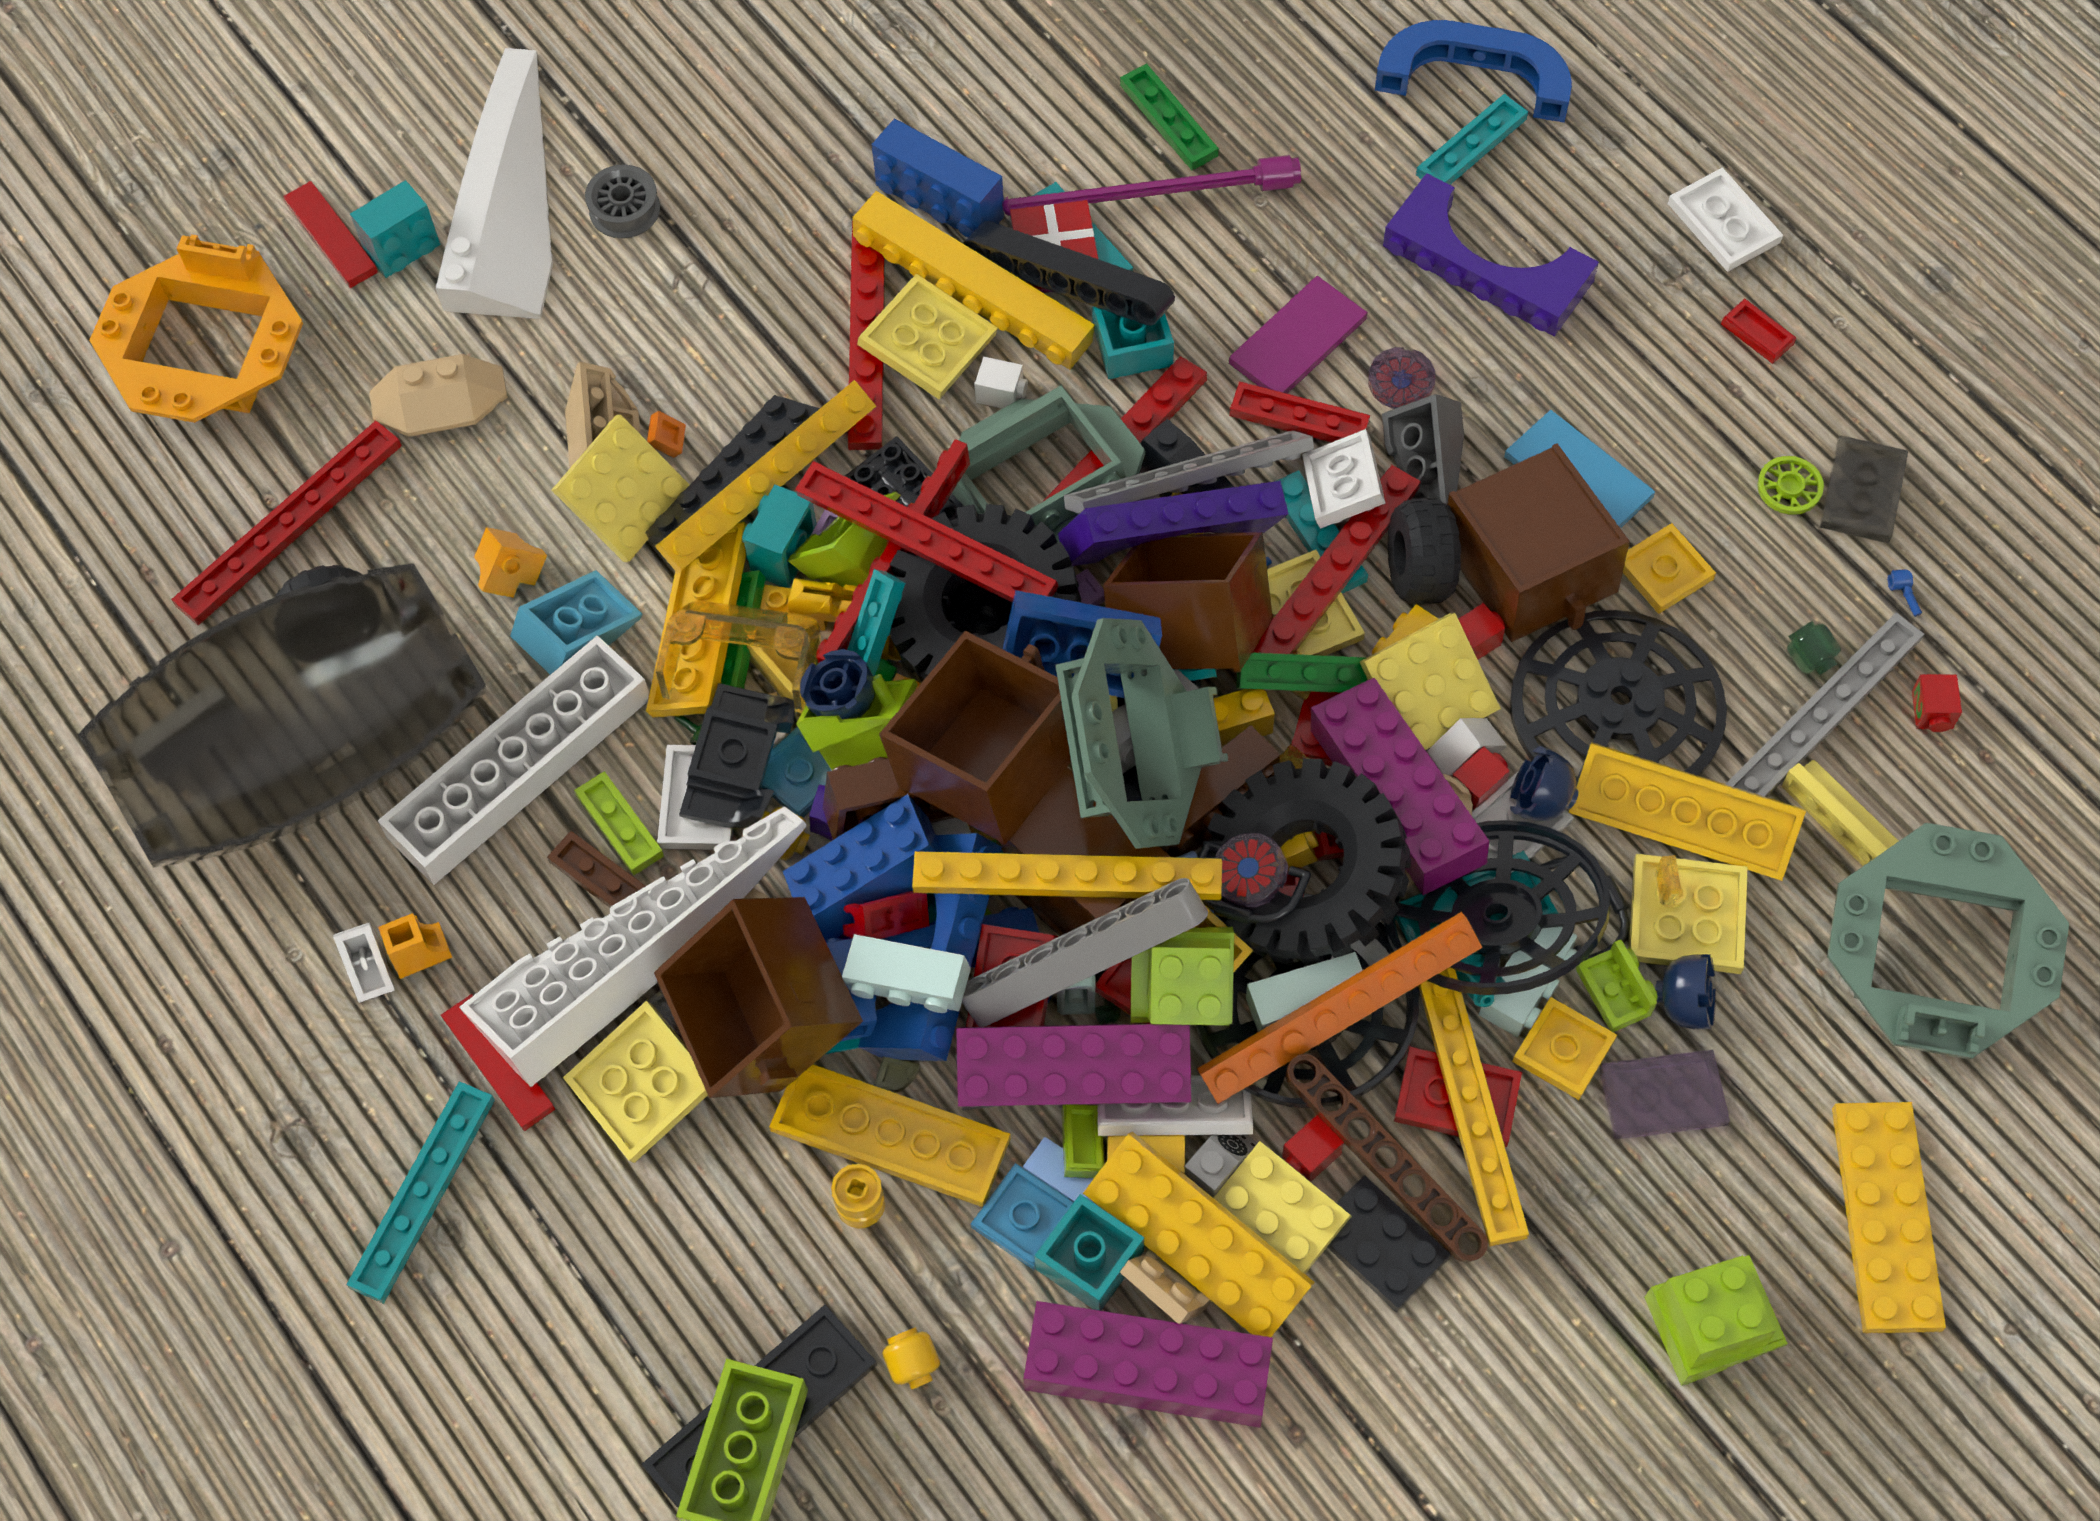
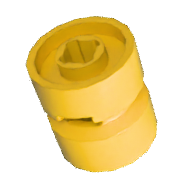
[831,1164,885,1229]

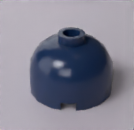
[800,649,875,719]
[1510,746,1579,822]
[1655,954,1716,1029]

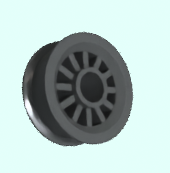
[585,165,660,238]

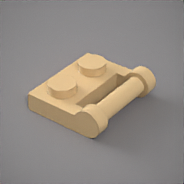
[1120,1249,1211,1324]

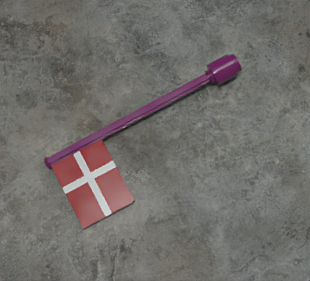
[1002,155,1301,293]

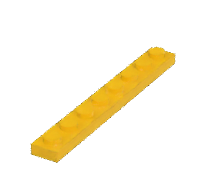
[655,380,876,574]
[912,851,1222,900]
[1418,967,1529,1247]

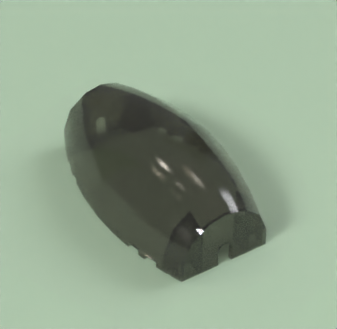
[78,563,486,868]

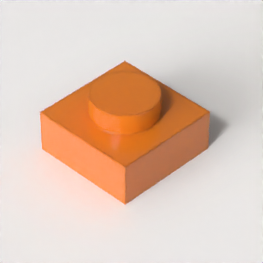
[647,411,686,458]

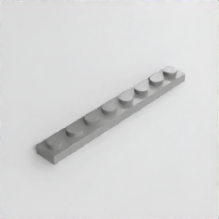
[1064,430,1314,514]
[1726,613,1924,797]

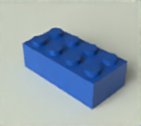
[871,118,1005,237]
[1003,590,1162,698]
[783,794,943,940]

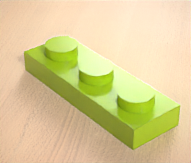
[574,771,664,876]

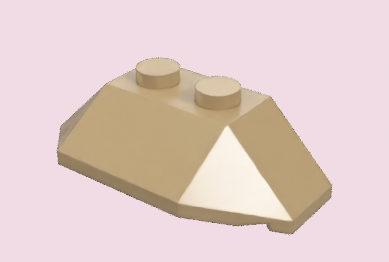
[369,354,508,437]
[565,362,641,468]

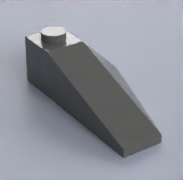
[1382,394,1464,504]

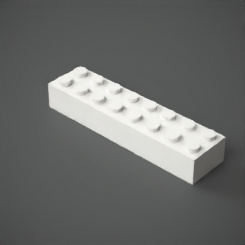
[378,636,649,885]

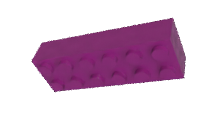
[1311,678,1490,895]
[956,1024,1191,1107]
[1023,1301,1273,1428]

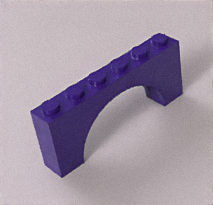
[1383,173,1599,337]
[1058,481,1289,566]

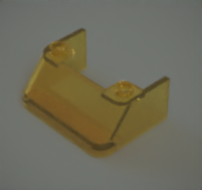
[656,600,821,717]

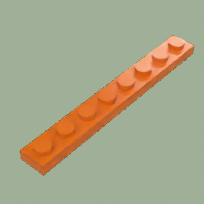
[1197,912,1482,1104]

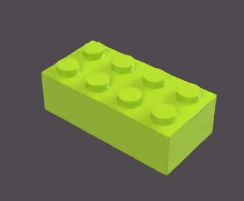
[676,1358,808,1521]

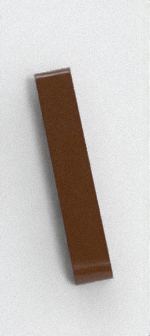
[1285,1054,1488,1263]

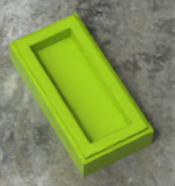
[1061,1104,1104,1178]

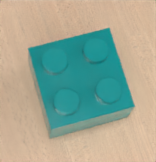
[350,180,441,278]
[1092,306,1174,379]
[742,484,817,588]
[1034,1194,1144,1311]

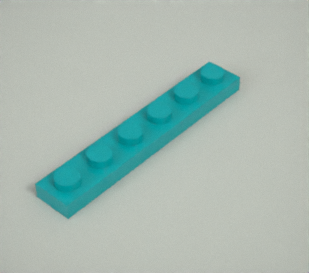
[346,1081,495,1304]

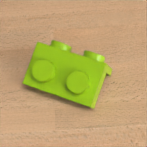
[1575,939,1658,1032]

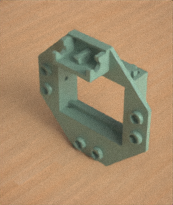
[952,385,1145,543]
[1055,618,1228,849]
[1827,823,2069,1059]

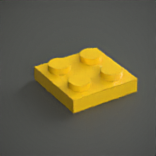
[1623,523,1716,614]
[1512,997,1617,1100]

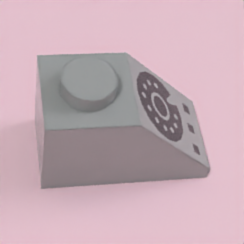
[1184,1135,1257,1198]

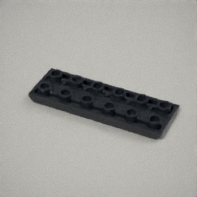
[845,436,980,604]

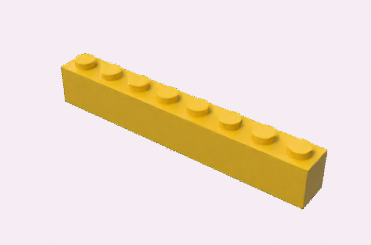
[853,191,1095,370]

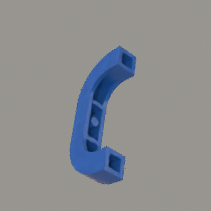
[1375,20,1572,123]

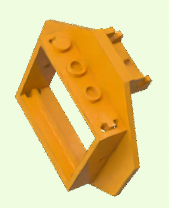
[89,234,303,423]

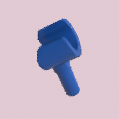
[1887,569,1922,617]

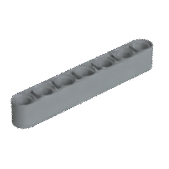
[962,878,1208,1027]

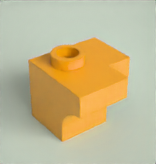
[474,527,547,598]
[378,913,453,979]

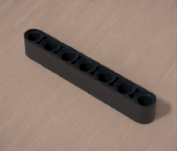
[963,221,1175,326]

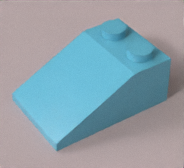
[510,570,642,675]

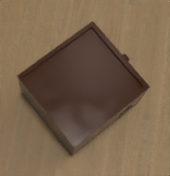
[1447,443,1630,642]
[1103,532,1273,672]
[879,631,1071,845]
[1002,767,1170,975]
[654,897,863,1098]

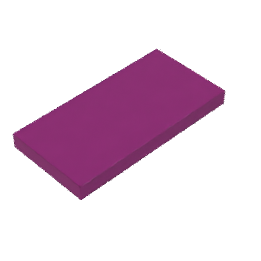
[1228,276,1368,394]

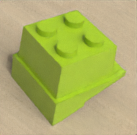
[788,492,901,587]
[796,674,918,770]
[1131,927,1234,1026]
[1644,1255,1788,1386]

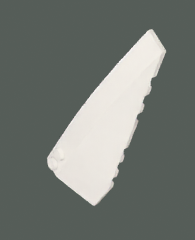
[436,48,553,319]
[460,806,807,1087]

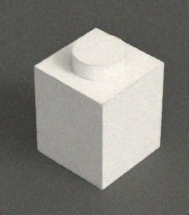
[974,357,1028,409]

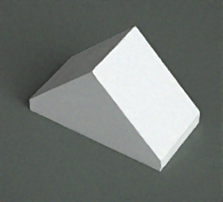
[1427,718,1507,776]
[333,922,395,1003]

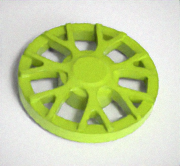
[1757,456,1824,515]

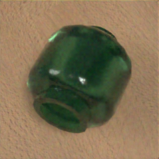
[1787,621,1841,676]

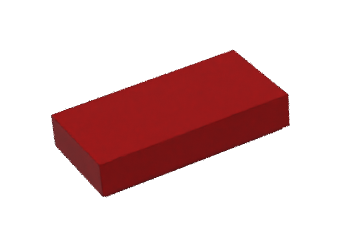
[1721,298,1796,364]

